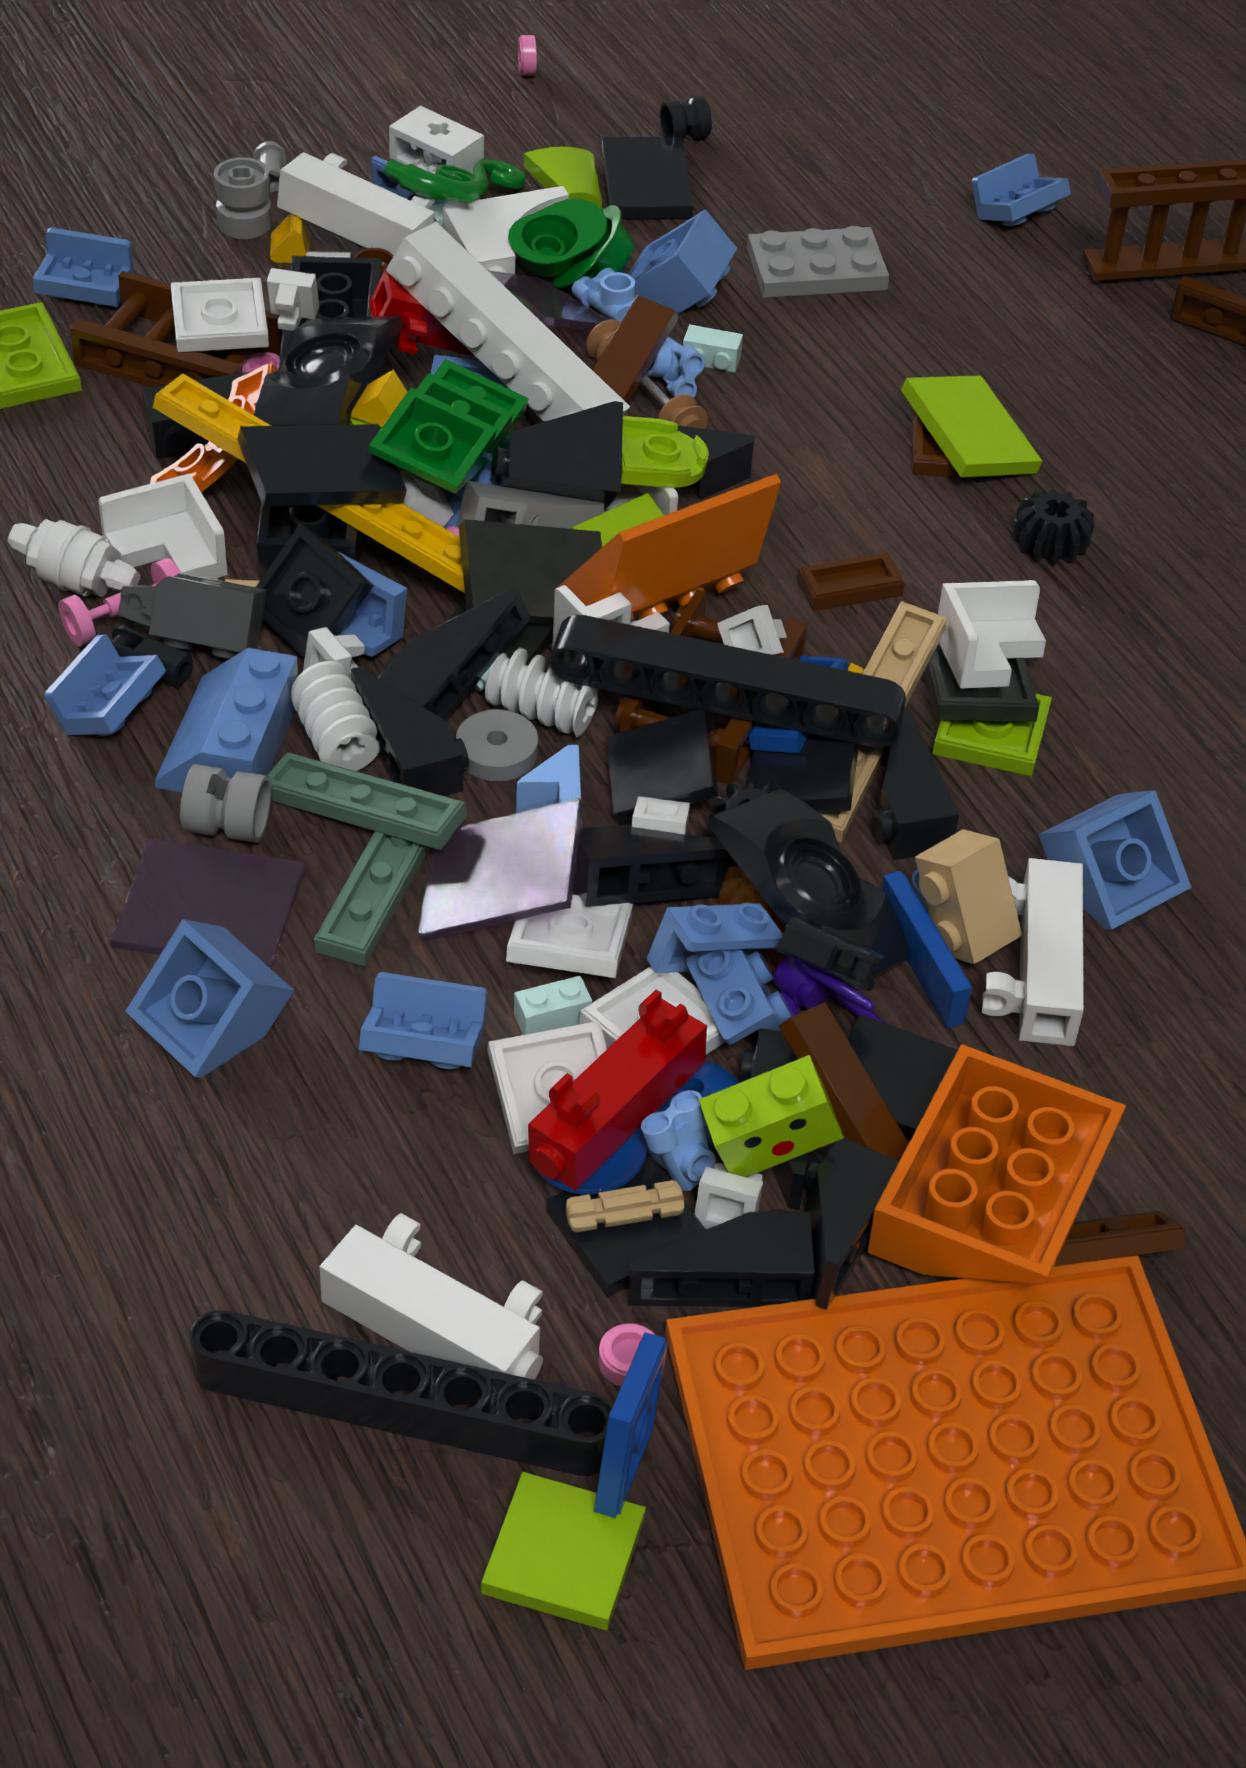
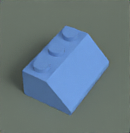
[155,648,298,793]

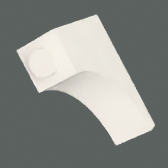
[443,186,569,293]

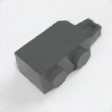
[119,573,267,658]

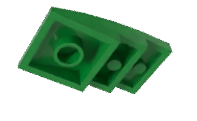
[368,359,529,494]

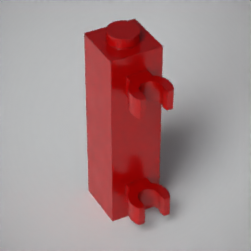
[369,268,534,357]
[528,989,707,1191]

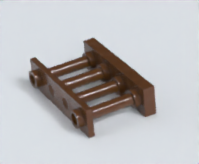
[1082,159,1246,281]
[70,271,283,387]
[614,589,808,785]

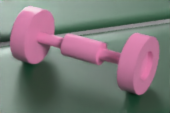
[58,558,181,647]

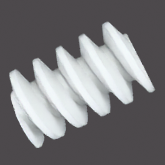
[485,647,598,738]
[290,661,380,771]

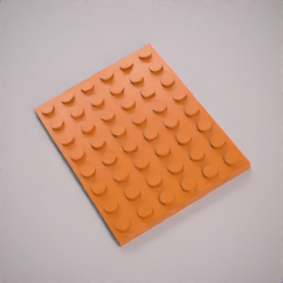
[665,1255,1246,1670]

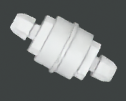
[8,519,140,597]

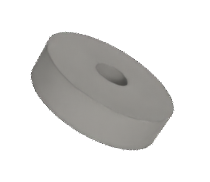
[456,709,538,781]

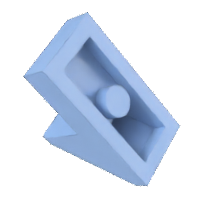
[516,745,582,857]

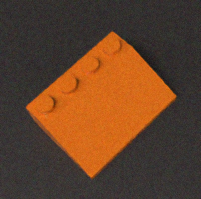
[557,473,781,622]
[867,1044,1126,1284]

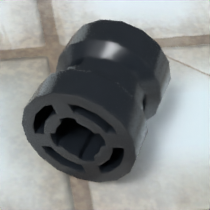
[660,96,712,141]

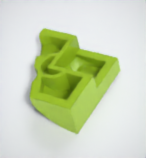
[524,147,602,209]

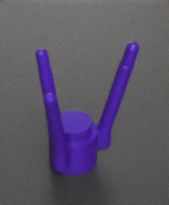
[773,956,887,1024]

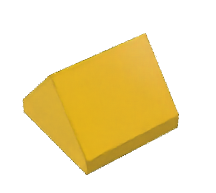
[270,213,310,263]
[351,369,407,427]

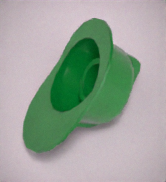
[508,199,607,277]
[553,205,634,288]

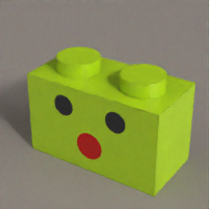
[699,1055,844,1177]

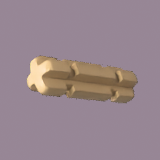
[566,1180,684,1233]

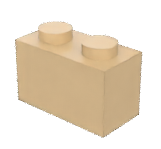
[915,829,1022,964]

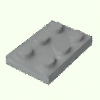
[747,226,889,298]

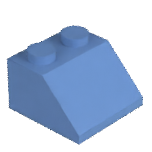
[628,209,737,313]
[1038,790,1192,930]
[125,919,294,1078]

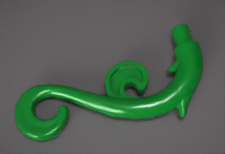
[384,158,526,203]

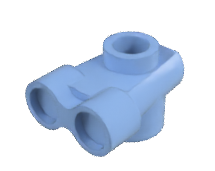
[572,268,635,323]
[646,337,705,398]
[641,1090,716,1191]

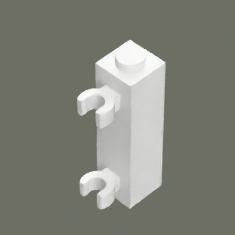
[277,152,435,255]
[982,858,1083,1046]
[319,1213,543,1380]

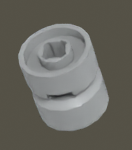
[213,157,272,239]
[180,764,272,843]

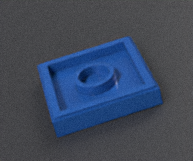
[594,1332,668,1518]

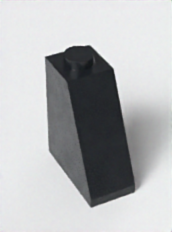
[491,401,623,508]

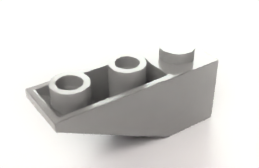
[457,481,605,529]

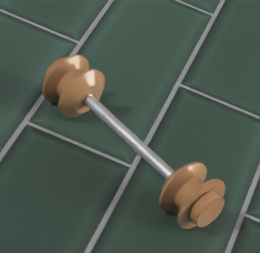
[586,319,708,429]

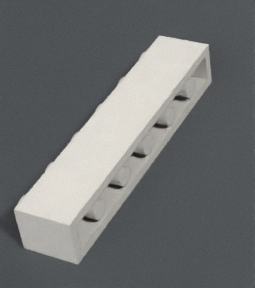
[386,222,630,422]

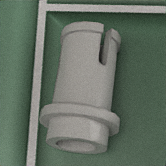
[253,141,287,193]

